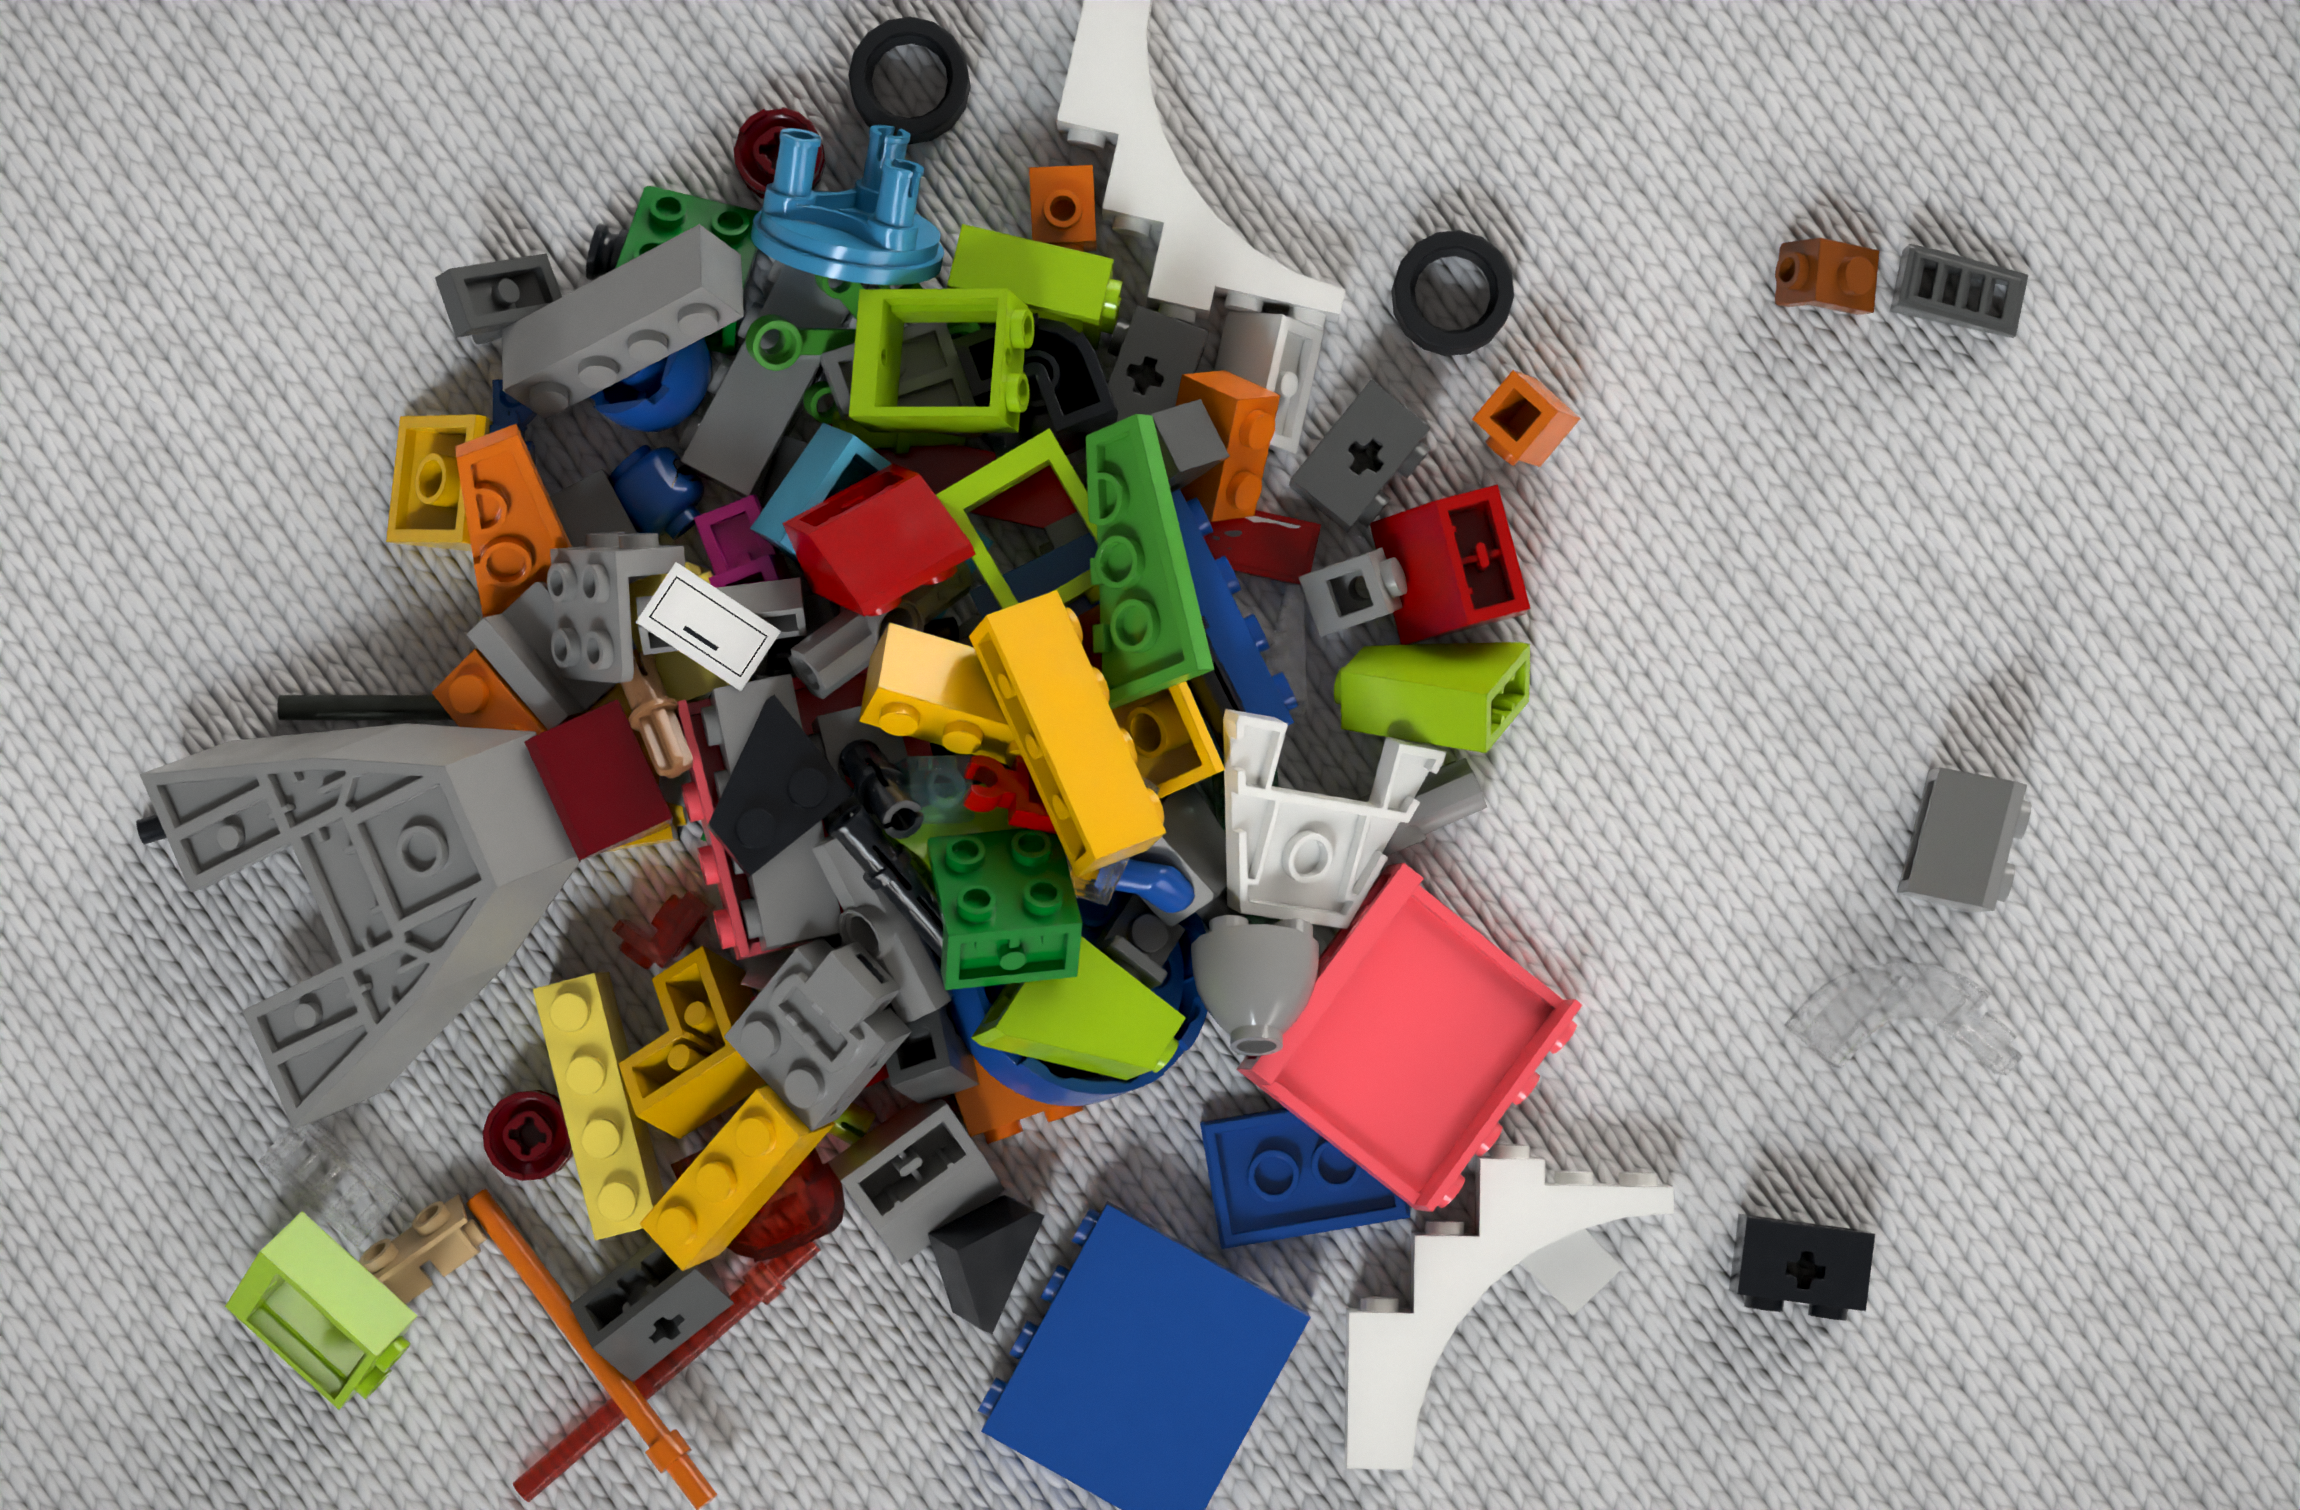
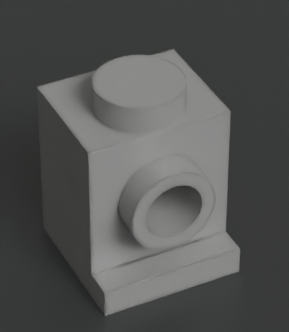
[1299,547,1407,637]

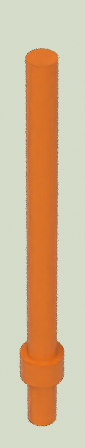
[466,1189,718,1510]

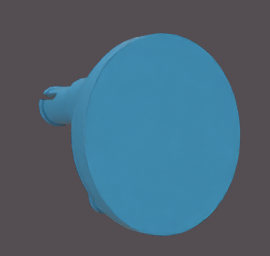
[751,125,944,285]

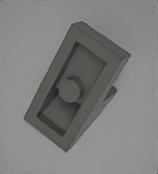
[435,253,562,345]

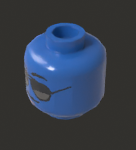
[609,445,704,540]

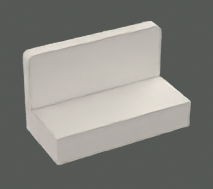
[1214,311,1324,454]

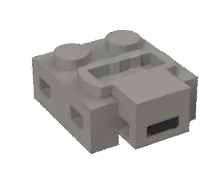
[724,937,912,1131]

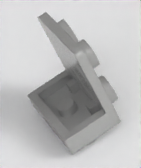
[547,532,685,683]

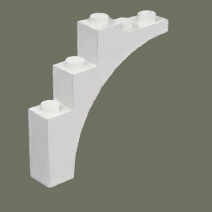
[1057,0,1346,329]
[1344,1144,1674,1470]

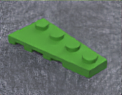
[1086,414,1214,710]

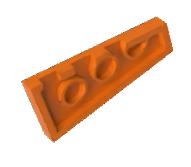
[455,424,572,618]

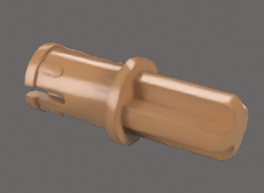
[621,651,693,779]

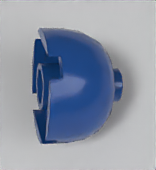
[590,338,712,432]

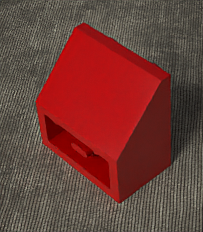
[782,463,976,617]
[1369,484,1531,645]

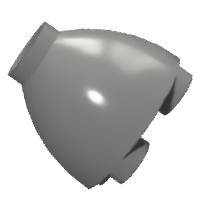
[1191,915,1319,1056]

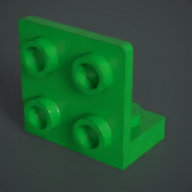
[615,186,760,355]
[927,828,1082,990]

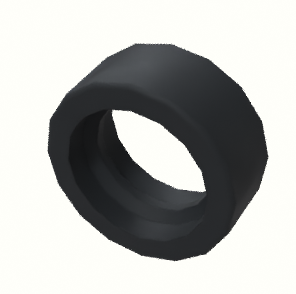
[848,16,971,145]
[1391,230,1514,356]

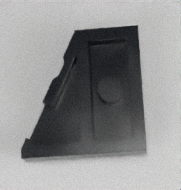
[707,694,854,878]

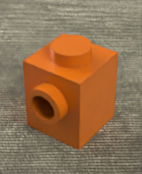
[1029,165,1097,252]
[1472,370,1581,467]

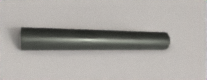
[277,695,453,720]

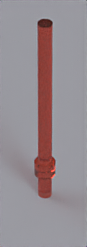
[513,1231,821,1502]

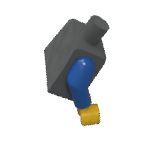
[1065,784,1246,929]

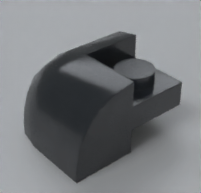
[952,313,1118,459]

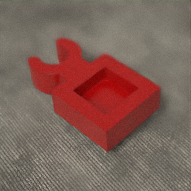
[963,755,1057,834]

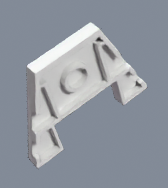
[1223,709,1446,929]

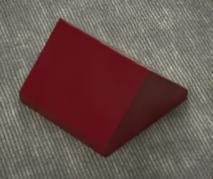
[524,699,673,861]

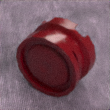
[733,107,826,200]
[483,1090,574,1181]

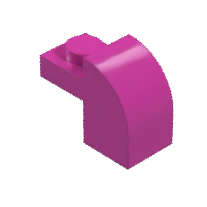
[694,495,791,588]

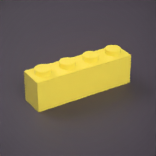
[533,972,665,1241]

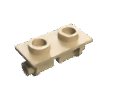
[359,1194,488,1304]

